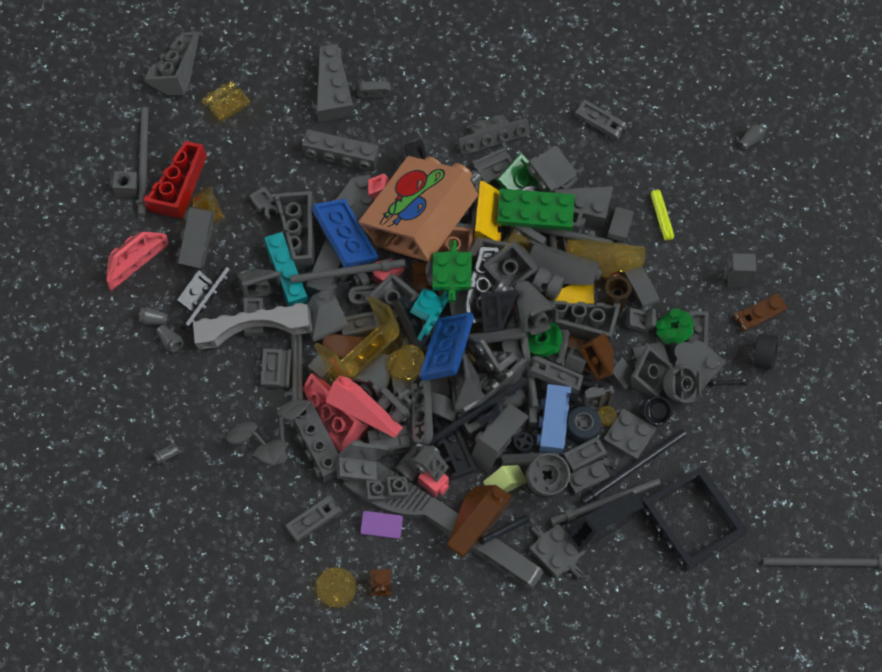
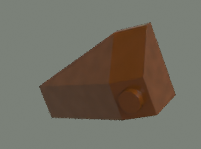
[446,485,512,558]

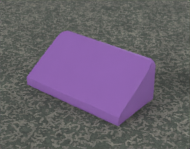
[361,511,403,539]

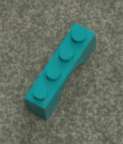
[264,232,308,307]

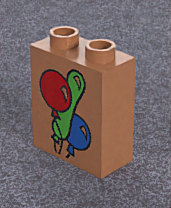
[359,156,479,262]

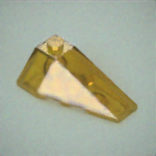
[566,239,646,278]

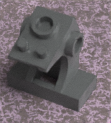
[395,442,449,482]

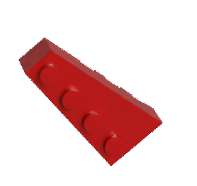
[143,141,207,219]

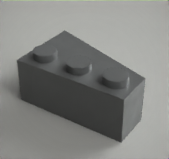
[471,404,529,474]

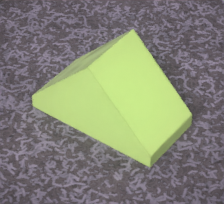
[483,465,527,492]

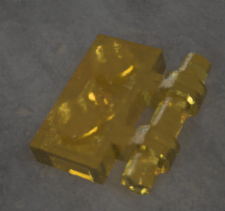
[203,81,250,122]

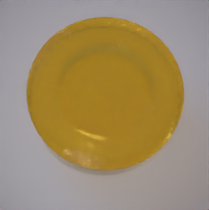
[598,406,617,426]

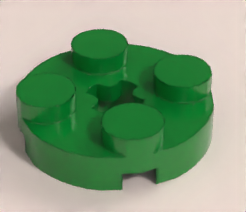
[655,308,695,345]
[527,322,562,358]

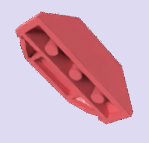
[106,232,169,291]

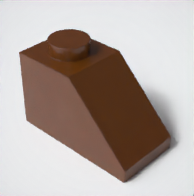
[579,333,614,381]

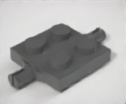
[528,524,586,579]

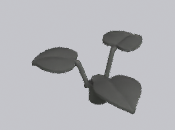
[225,400,311,466]

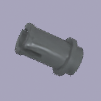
[153,443,180,464]

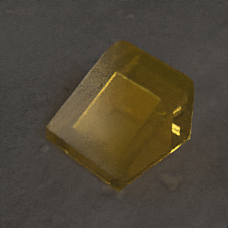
[507,232,530,251]

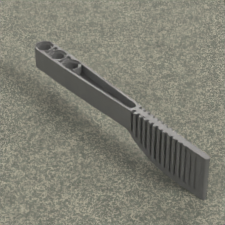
[343,461,544,590]

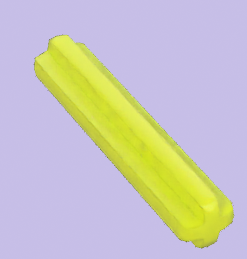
[651,190,674,241]

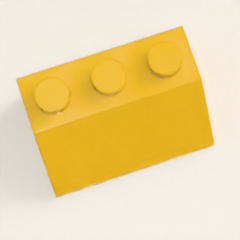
[473,181,502,245]

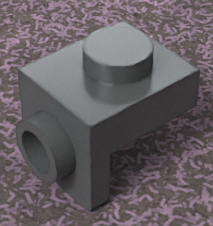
[626,308,657,333]

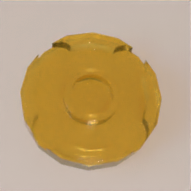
[387,345,425,381]
[316,567,357,608]

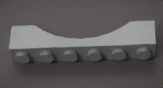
[193,303,312,350]

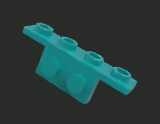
[410,288,448,341]

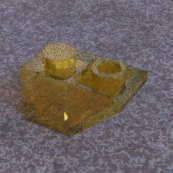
[193,187,225,224]

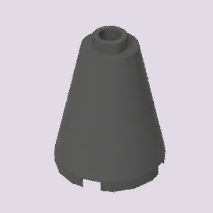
[514,281,559,335]
[350,354,396,403]

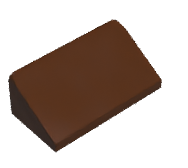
[322,334,362,360]

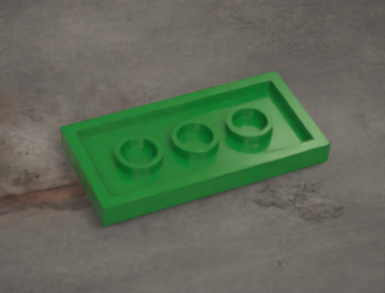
[497,189,575,231]

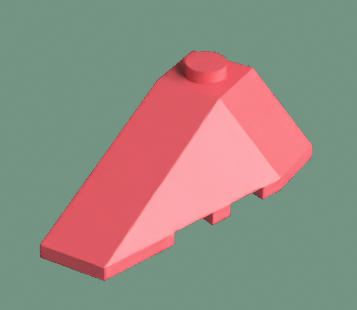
[325,376,403,438]

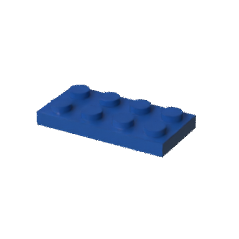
[312,199,379,268]
[419,312,474,381]

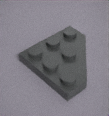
[336,175,374,222]

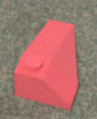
[302,373,371,452]

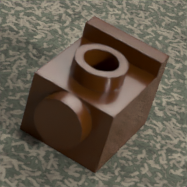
[370,569,391,597]

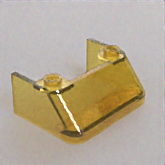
[314,296,400,381]

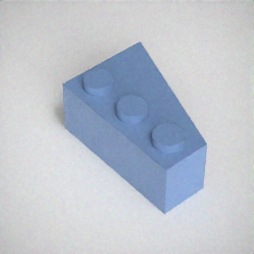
[536,384,571,456]

